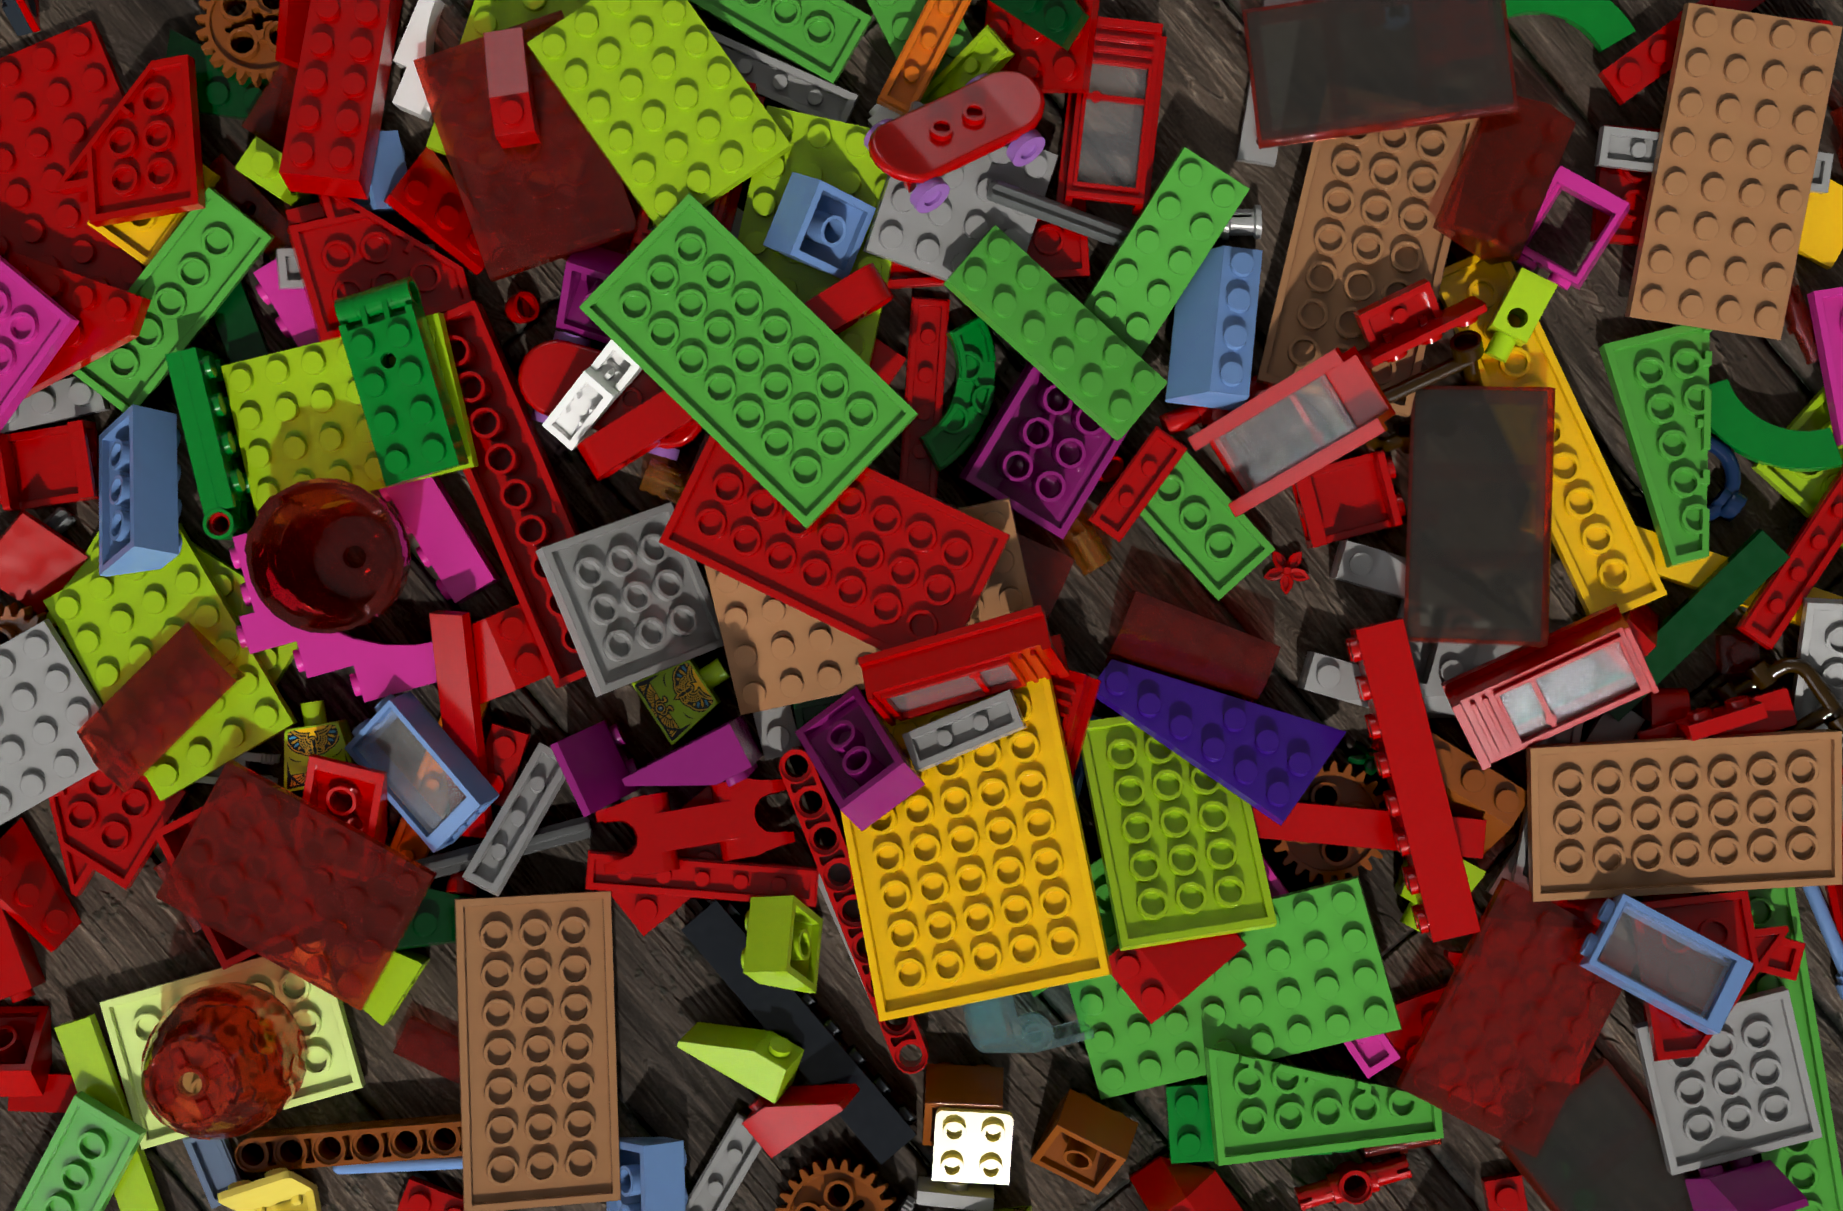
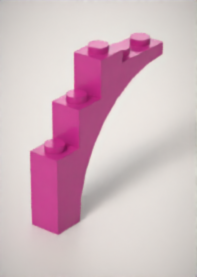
[229,533,437,703]

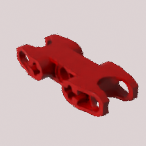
[595,778,795,876]

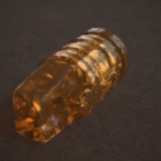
[639,458,691,504]
[1062,511,1113,576]

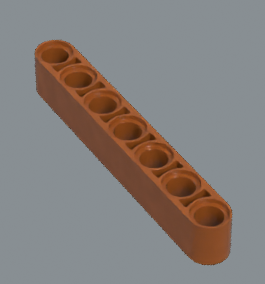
[234,1114,462,1173]

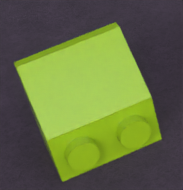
[741,895,823,994]

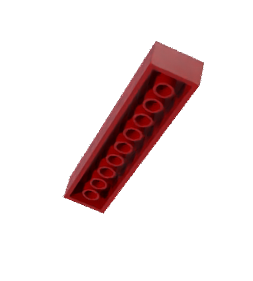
[444,300,587,689]

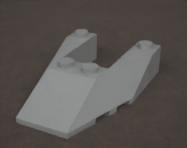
[1297,540,1543,719]

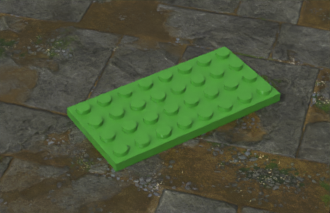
[579,193,918,529]
[1068,875,1402,1100]

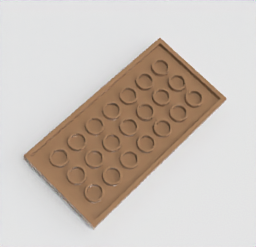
[1625,3,1843,340]
[1256,83,1480,417]
[705,497,1034,715]
[1526,729,1843,902]
[454,891,621,1211]

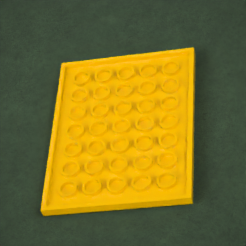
[840,677,1112,1022]

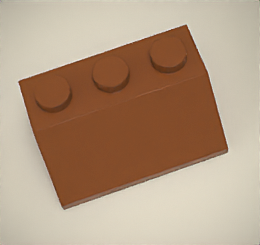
[1387,733,1527,855]

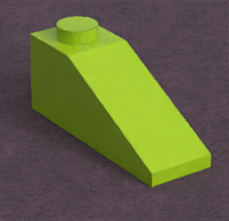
[677,1022,804,1104]

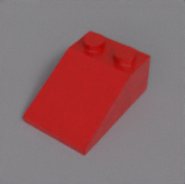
[294,754,388,881]
[1108,933,1247,1024]

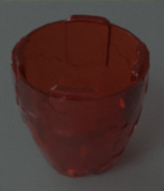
[244,478,411,634]
[141,982,307,1140]

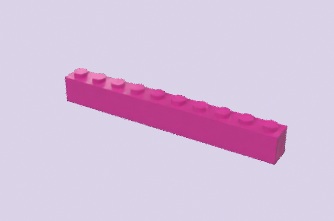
[253,259,501,603]

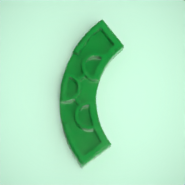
[1492,0,1636,53]
[919,316,996,471]
[1704,379,1843,472]

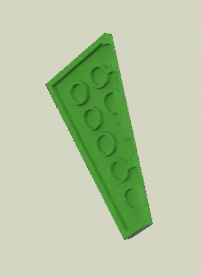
[1599,325,1712,568]
[1204,1046,1444,1166]

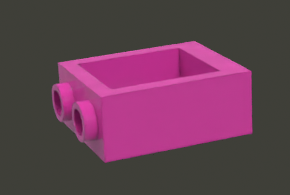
[1510,165,1630,291]

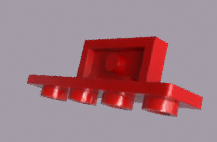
[1354,278,1488,372]
[1637,687,1797,741]

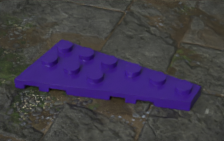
[1096,659,1346,826]

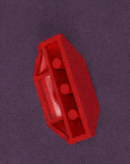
[1129,1155,1244,1211]

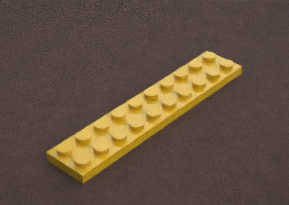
[1438,243,1667,616]

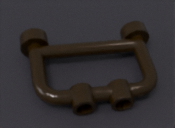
[1365,330,1484,454]
[1702,657,1843,734]

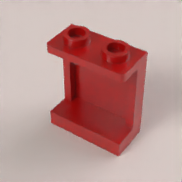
[0,420,99,511]
[1291,450,1406,549]

